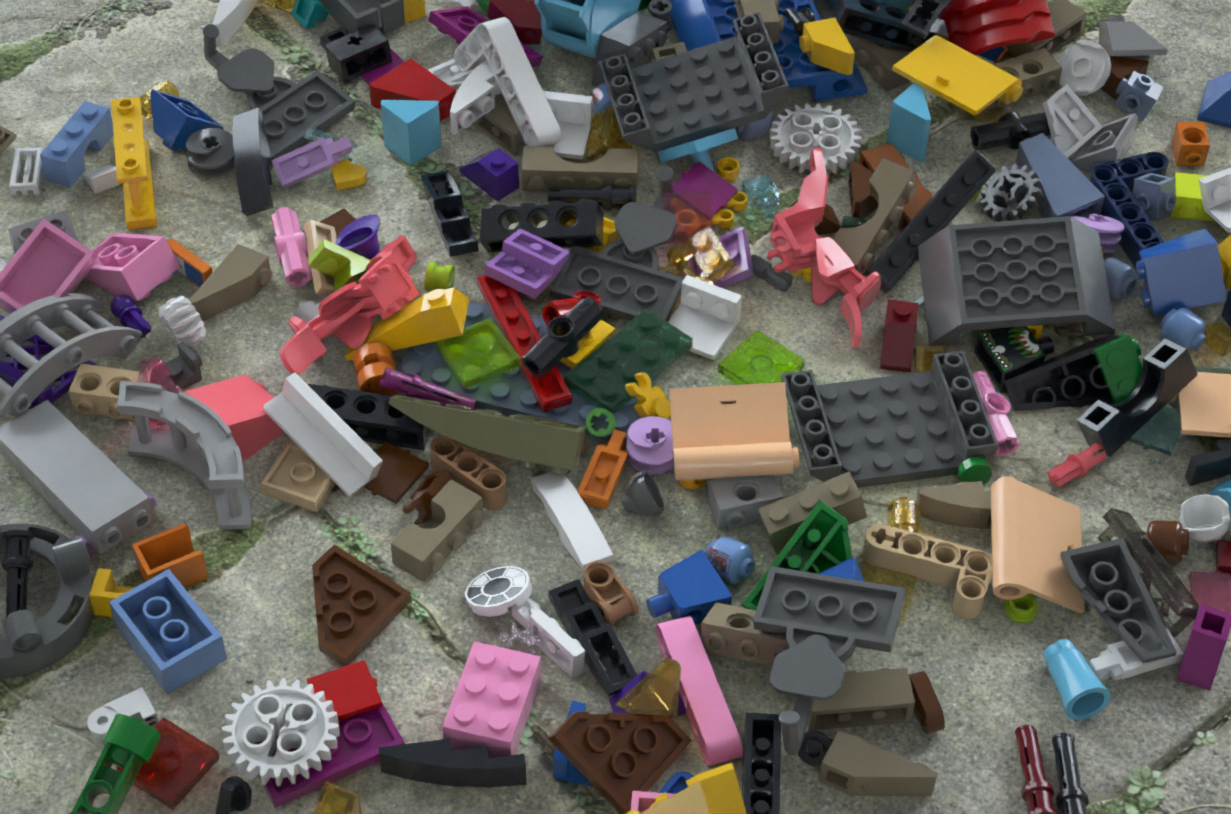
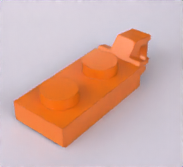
[577,429,629,510]

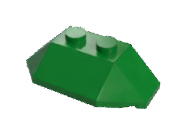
[741,500,852,610]

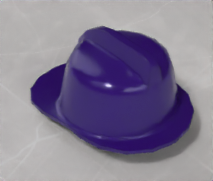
[335,215,381,260]

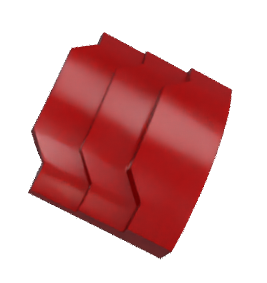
[941,0,1055,55]

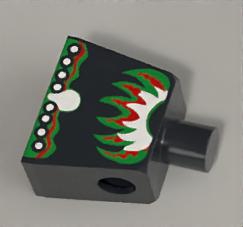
[974,326,1054,393]

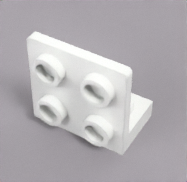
[543,91,593,160]
[1198,168,1231,233]
[660,275,742,360]

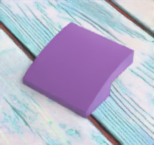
[685,226,754,287]
[484,228,570,299]

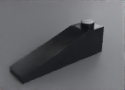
[1003,334,1121,410]

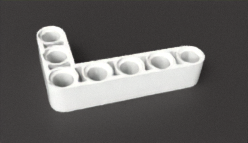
[454,17,561,147]

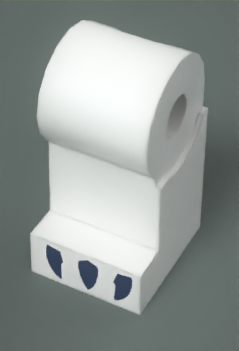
[87,687,161,749]

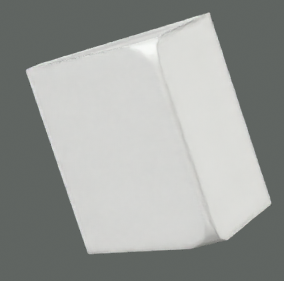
[83,164,122,194]

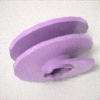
[1072,214,1124,253]
[626,416,674,475]

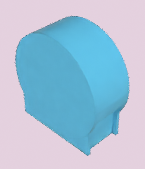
[534,0,641,59]

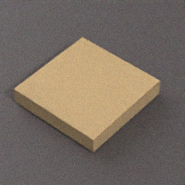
[259,440,336,512]

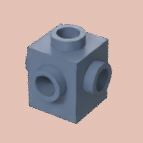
[1114,71,1163,121]
[1132,173,1176,220]

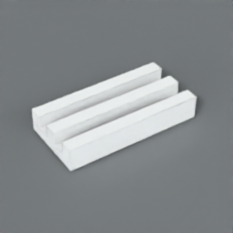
[9,147,44,196]

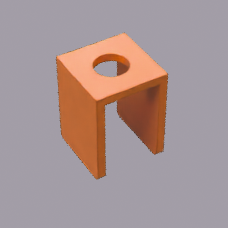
[132,523,208,588]

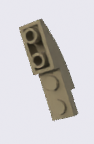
[915,481,1052,529]

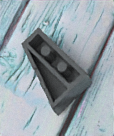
[592,11,667,87]

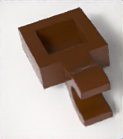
[403,469,453,525]

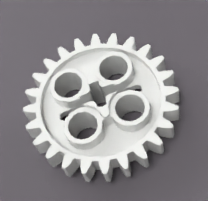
[769,103,862,173]
[222,678,340,786]

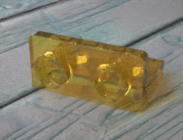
[586,106,633,161]

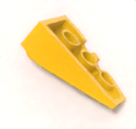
[344,288,469,361]
[625,763,747,814]

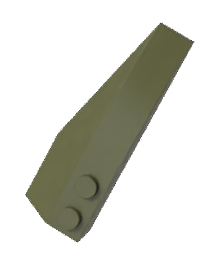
[389,395,587,474]

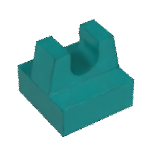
[291,0,329,29]

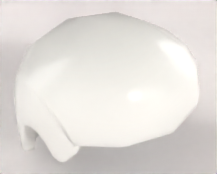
[1179,494,1230,543]

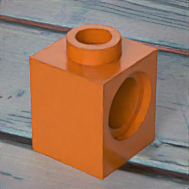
[1171,121,1210,166]

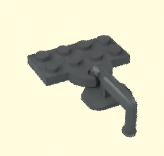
[203,24,356,164]
[551,166,684,330]
[753,566,906,755]

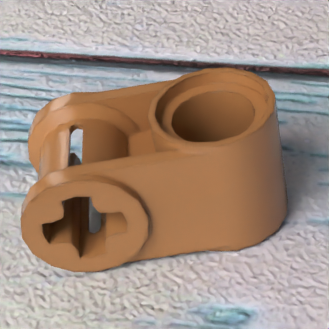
[583,562,639,627]

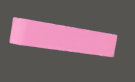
[656,616,743,766]

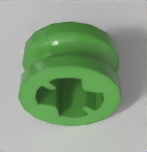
[586,408,616,438]

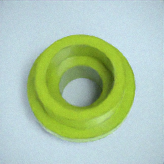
[1004,593,1038,623]

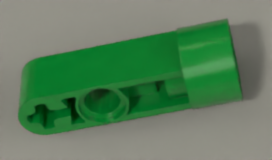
[71,714,162,814]

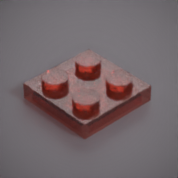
[116,717,220,810]

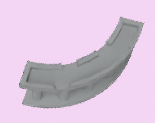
[0,293,143,417]
[117,381,252,529]

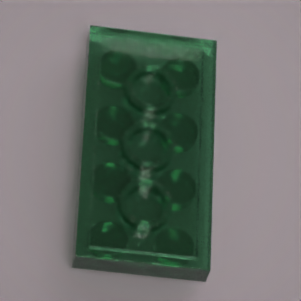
[564,308,693,415]

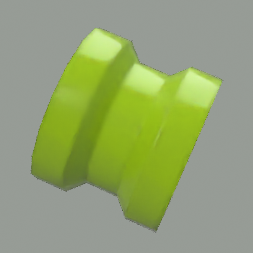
[424,262,455,291]

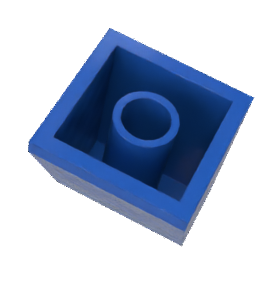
[1136,229,1227,316]

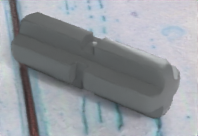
[751,255,793,291]

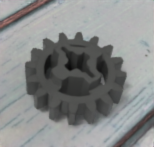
[980,164,1044,222]

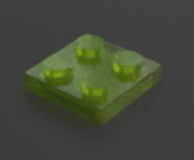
[436,318,520,389]
[718,330,805,385]

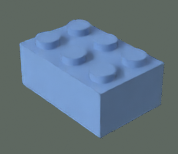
[109,569,227,694]

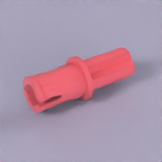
[1048,443,1107,487]

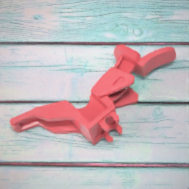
[767,148,881,348]
[280,235,420,375]

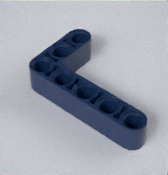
[1089,152,1169,270]

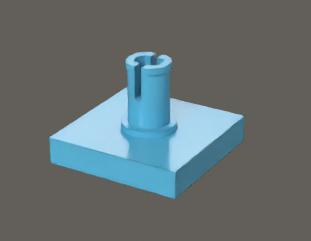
[658,128,738,172]

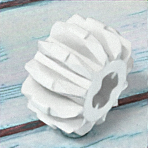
[159,295,206,348]

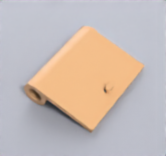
[1172,372,1231,438]
[669,382,799,481]
[990,476,1085,614]

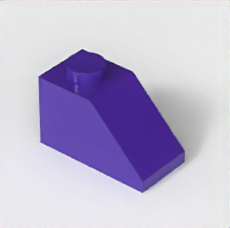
[460,148,519,202]

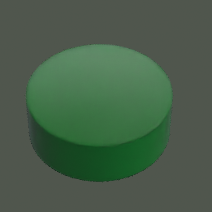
[958,457,992,485]

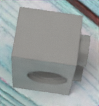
[707,475,783,530]

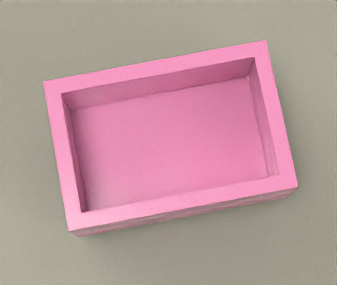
[0,218,95,314]
[442,641,541,758]

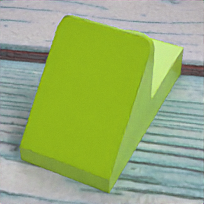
[308,239,371,292]

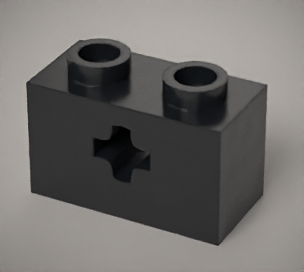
[325,24,392,83]

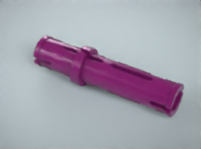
[380,367,476,412]

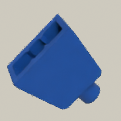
[646,549,732,625]

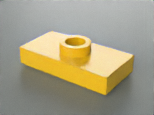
[560,320,616,371]

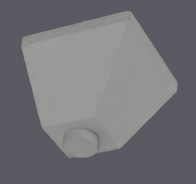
[1099,16,1168,56]

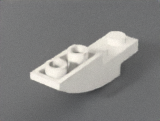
[450,60,502,135]

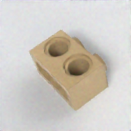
[68,364,143,421]

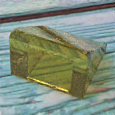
[1204,322,1231,357]
[913,346,947,373]

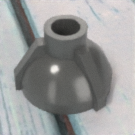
[620,470,664,516]

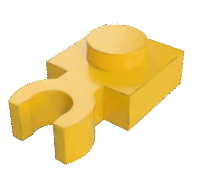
[625,372,671,419]

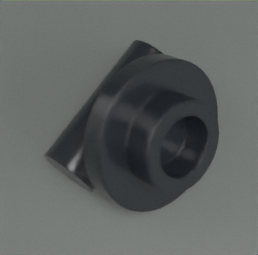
[784,8,815,36]
[797,730,834,765]
[215,776,252,814]

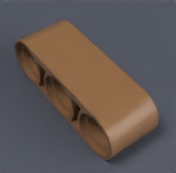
[430,435,507,510]

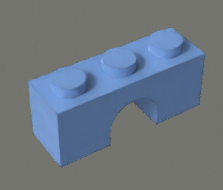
[40,101,114,188]

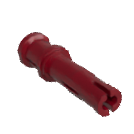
[1015,725,1058,814]

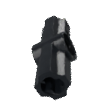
[970,112,1051,150]
[522,297,604,378]

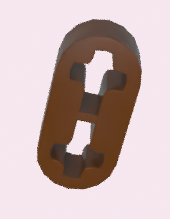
[909,671,945,734]

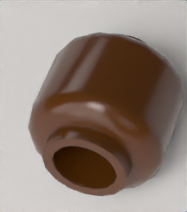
[1140,520,1189,563]

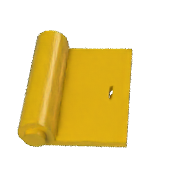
[892,35,1023,116]

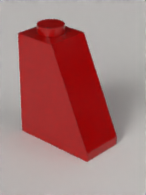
[369,59,456,122]

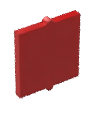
[307,660,383,721]

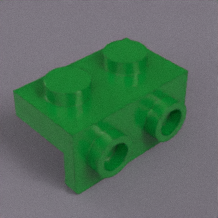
[1093,334,1143,404]

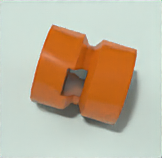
[353,343,398,396]

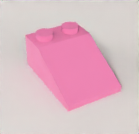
[85,233,181,302]

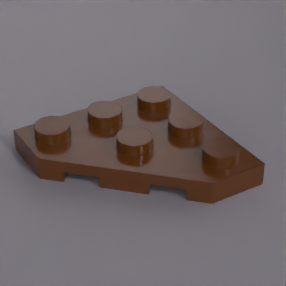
[312,544,412,667]
[548,712,692,814]

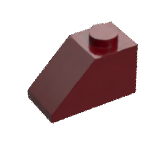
[487,0,543,45]
[880,299,919,372]

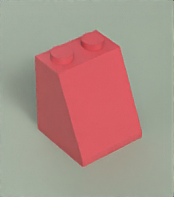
[185,374,284,462]

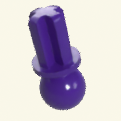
[110,295,151,338]

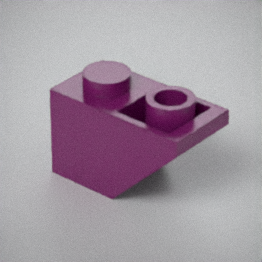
[1176,604,1231,691]

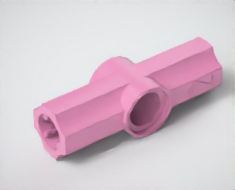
[271,207,312,288]
[973,371,1020,457]

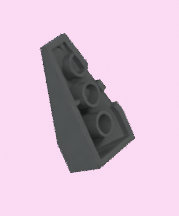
[1060,538,1177,663]

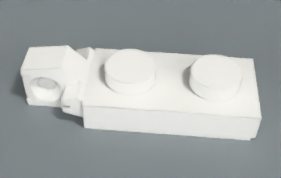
[512,598,585,678]
[1089,628,1184,681]

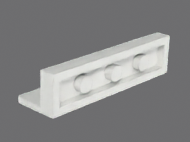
[263,372,383,496]

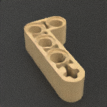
[862,524,992,619]

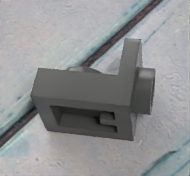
[152,342,203,394]

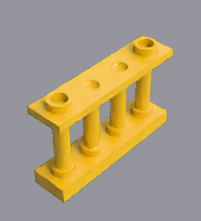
[111,97,157,230]

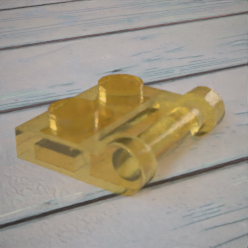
[667,225,736,284]

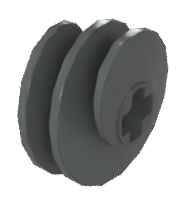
[186,128,235,178]

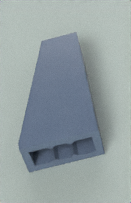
[1015,133,1105,218]

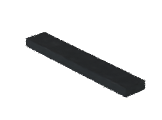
[864,149,997,294]

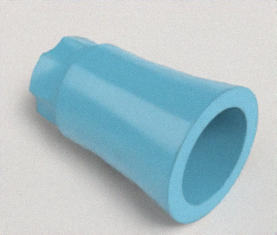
[1043,639,1111,720]

